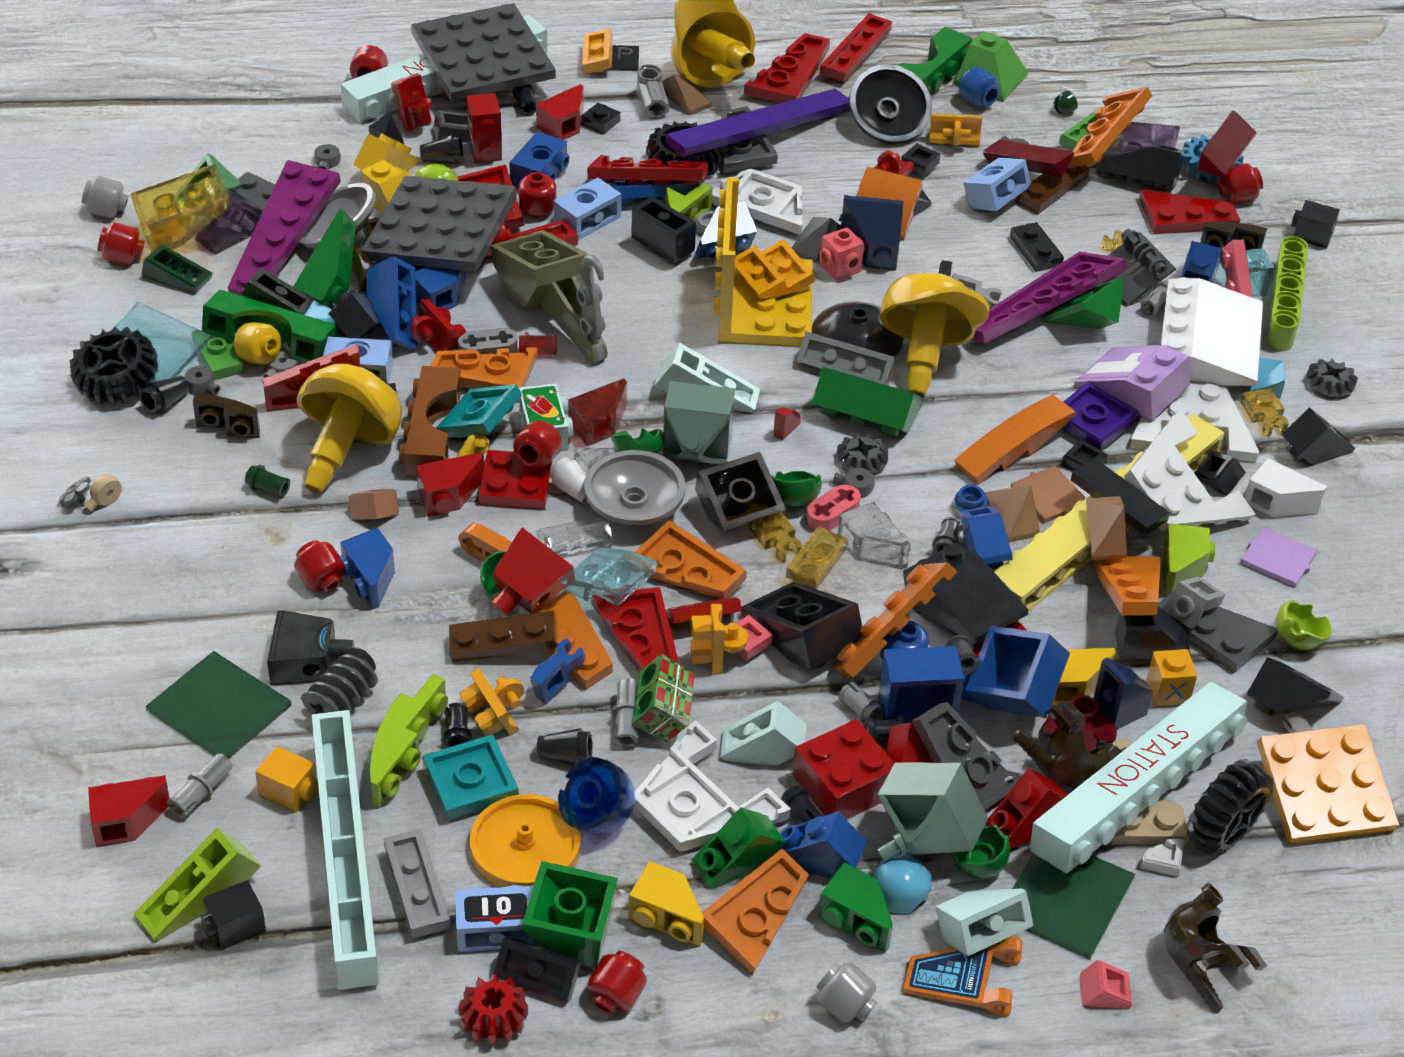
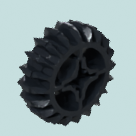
[646,121,723,180]
[69,326,159,406]
[1186,759,1273,856]

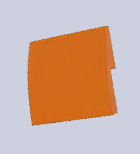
[856,167,923,240]

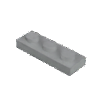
[796,332,896,385]
[383,829,451,938]

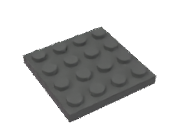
[411,3,556,101]
[361,176,517,272]

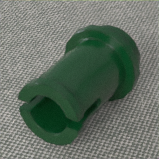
[245,464,290,498]

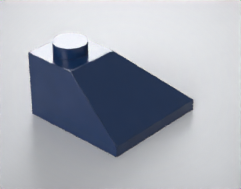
[841,195,904,270]

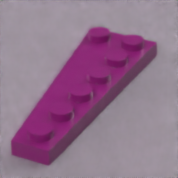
[227,160,341,296]
[971,251,1127,344]

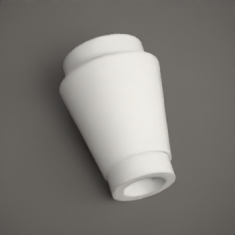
[550,457,588,505]

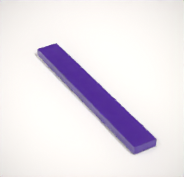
[665,89,850,157]

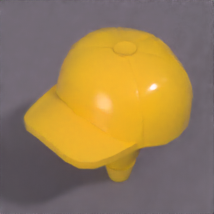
[670,0,756,88]
[880,273,990,398]
[297,364,402,494]

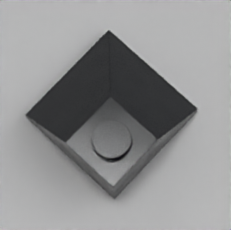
[1246,657,1344,716]

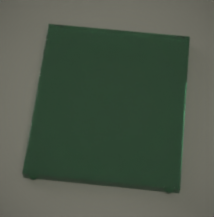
[146,651,292,759]
[1012,853,1136,960]

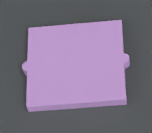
[1240,527,1318,588]

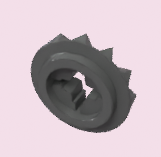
[1306,359,1358,397]
[836,433,888,474]

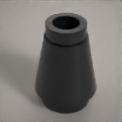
[420,135,464,164]
[140,375,190,413]
[537,728,593,765]

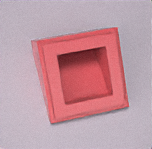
[1080,960,1132,1009]

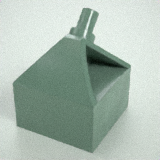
[663,381,735,464]
[877,763,988,862]

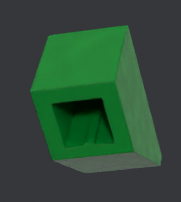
[691,807,786,889]
[818,862,893,953]

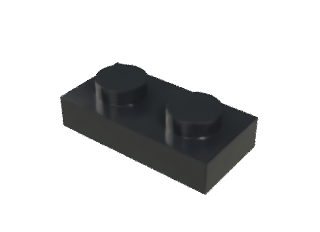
[1009,222,1064,272]
[493,936,582,1001]

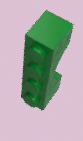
[898,27,972,94]
[201,289,336,364]

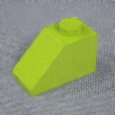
[1163,523,1216,596]

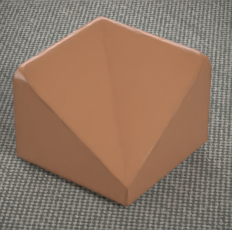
[349,489,399,520]

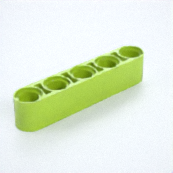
[1266,236,1308,351]

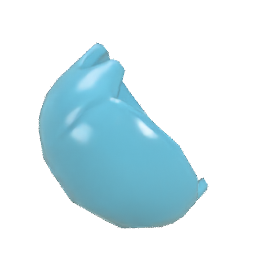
[873,854,932,915]

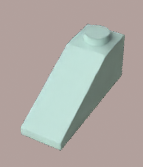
[655,342,760,413]

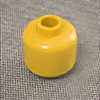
[234,322,281,365]

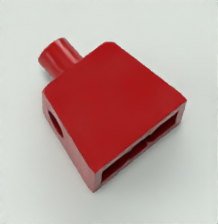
[490,527,575,617]

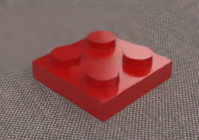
[479,450,553,510]

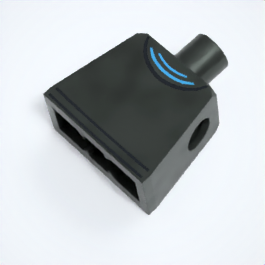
[267,610,354,685]

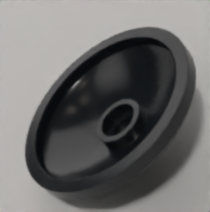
[849,64,932,144]
[812,301,904,357]

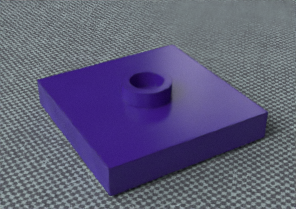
[1062,382,1140,450]

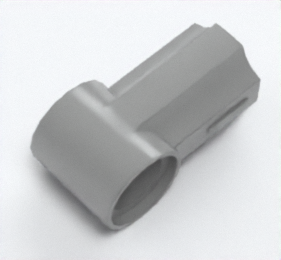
[636,64,669,119]

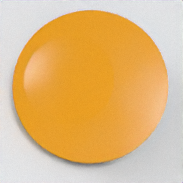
[470,794,581,888]

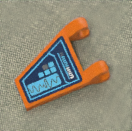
[903,936,1023,1017]

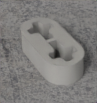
[458,328,518,354]

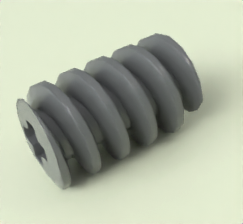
[301,647,378,714]

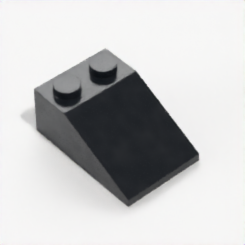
[903,543,1029,644]
[741,581,863,669]

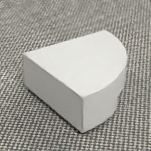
[1140,839,1185,877]

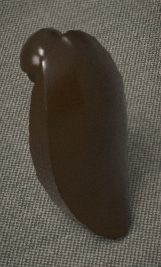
[350,243,371,292]

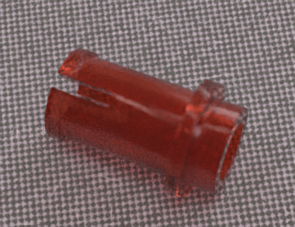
[518,332,557,355]

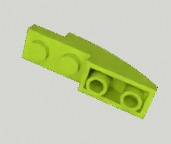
[370,674,448,808]

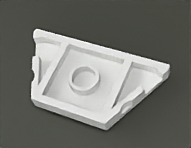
[712,168,803,235]

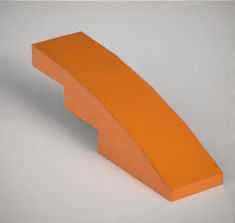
[954,394,1076,485]

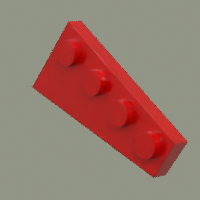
[744,33,830,103]
[587,155,708,185]

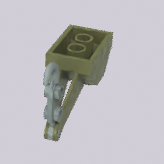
[490,230,608,363]

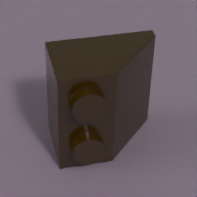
[695,452,786,532]

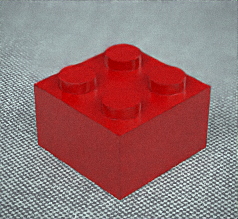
[792,719,895,820]

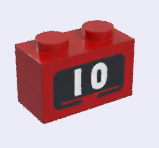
[467,93,502,163]

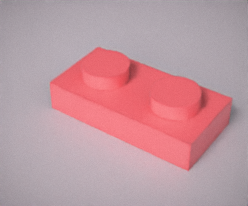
[1220,239,1253,298]

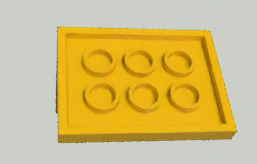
[713,177,813,347]

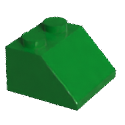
[522,861,618,969]

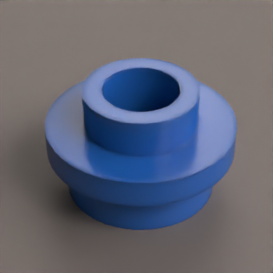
[954,485,988,511]

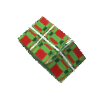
[632,654,695,742]

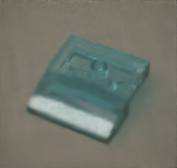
[564,548,657,606]

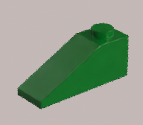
[293,209,356,310]

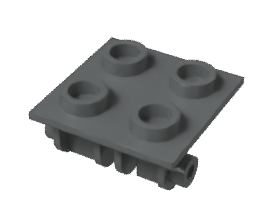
[1107,229,1176,305]

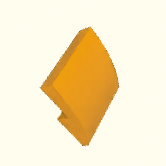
[735,239,816,299]

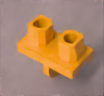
[929,114,983,146]
[690,604,748,674]
[459,668,524,736]

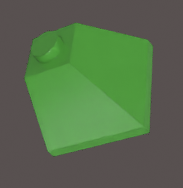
[954,31,1028,102]

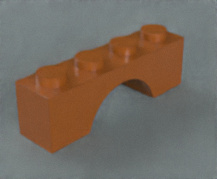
[399,366,462,478]

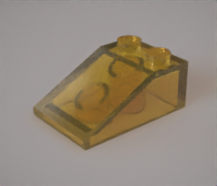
[130,164,231,252]

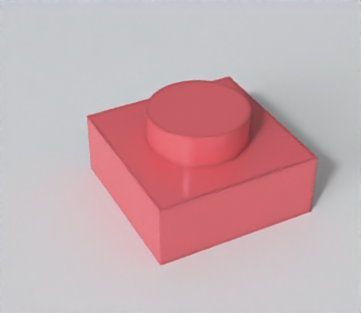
[736,615,773,661]

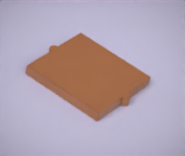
[1010,466,1086,523]

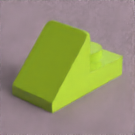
[666,182,713,222]

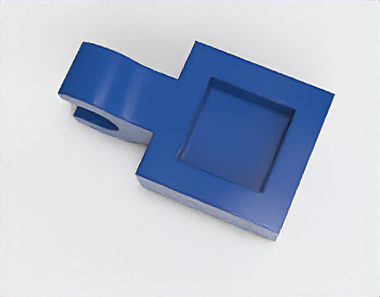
[530,638,586,704]

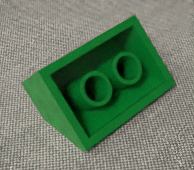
[812,367,924,436]

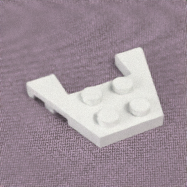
[1130,382,1259,463]
[1124,410,1255,531]
[632,720,791,852]

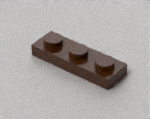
[1015,162,1090,215]
[449,610,557,662]

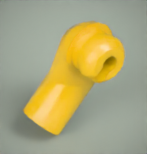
[456,434,489,457]

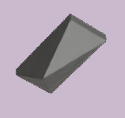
[791,217,838,262]

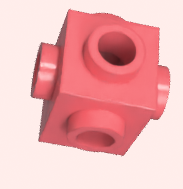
[820,227,865,281]

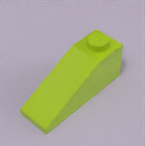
[134,828,261,941]

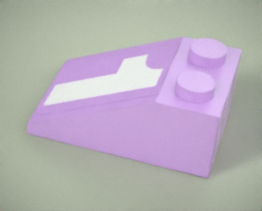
[1075,345,1190,420]

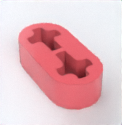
[806,485,861,533]

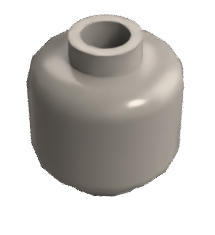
[81,176,129,219]
[816,963,877,1023]

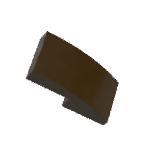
[1200,222,1268,258]
[193,394,261,438]

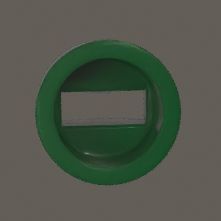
[1053,90,1078,114]

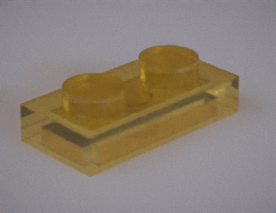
[786,526,848,589]

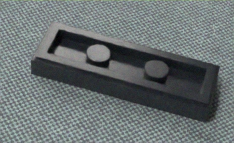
[1071,458,1170,536]

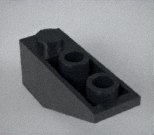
[1089,144,1185,190]

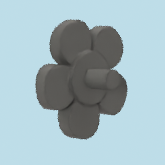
[58,476,92,505]

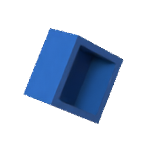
[965,626,1070,718]
[878,646,964,723]

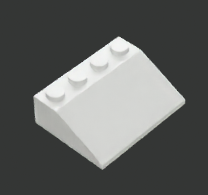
[1161,277,1263,386]

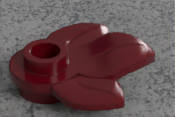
[1043,695,1117,752]

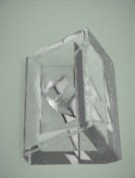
[536,516,613,559]

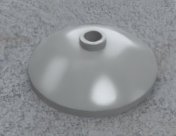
[299,183,376,249]
[584,450,685,526]

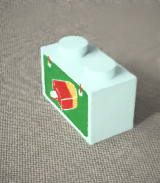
[519,383,573,451]

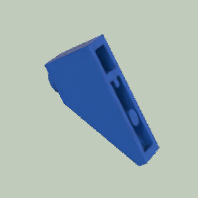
[366,256,417,351]

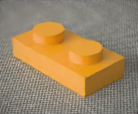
[582,28,613,74]

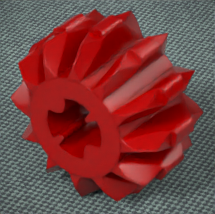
[459,974,528,1047]

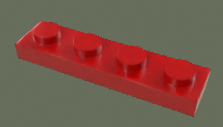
[820,13,892,82]

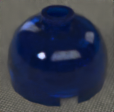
[558,757,636,836]

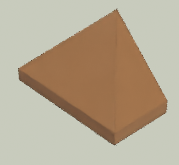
[662,74,712,116]
[985,485,1040,542]
[1086,496,1127,560]

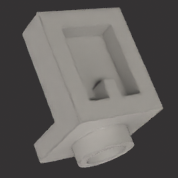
[1165,576,1226,628]

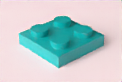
[436,384,522,439]
[422,735,519,820]

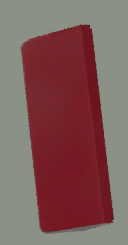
[1197,110,1256,178]
[983,139,1074,177]

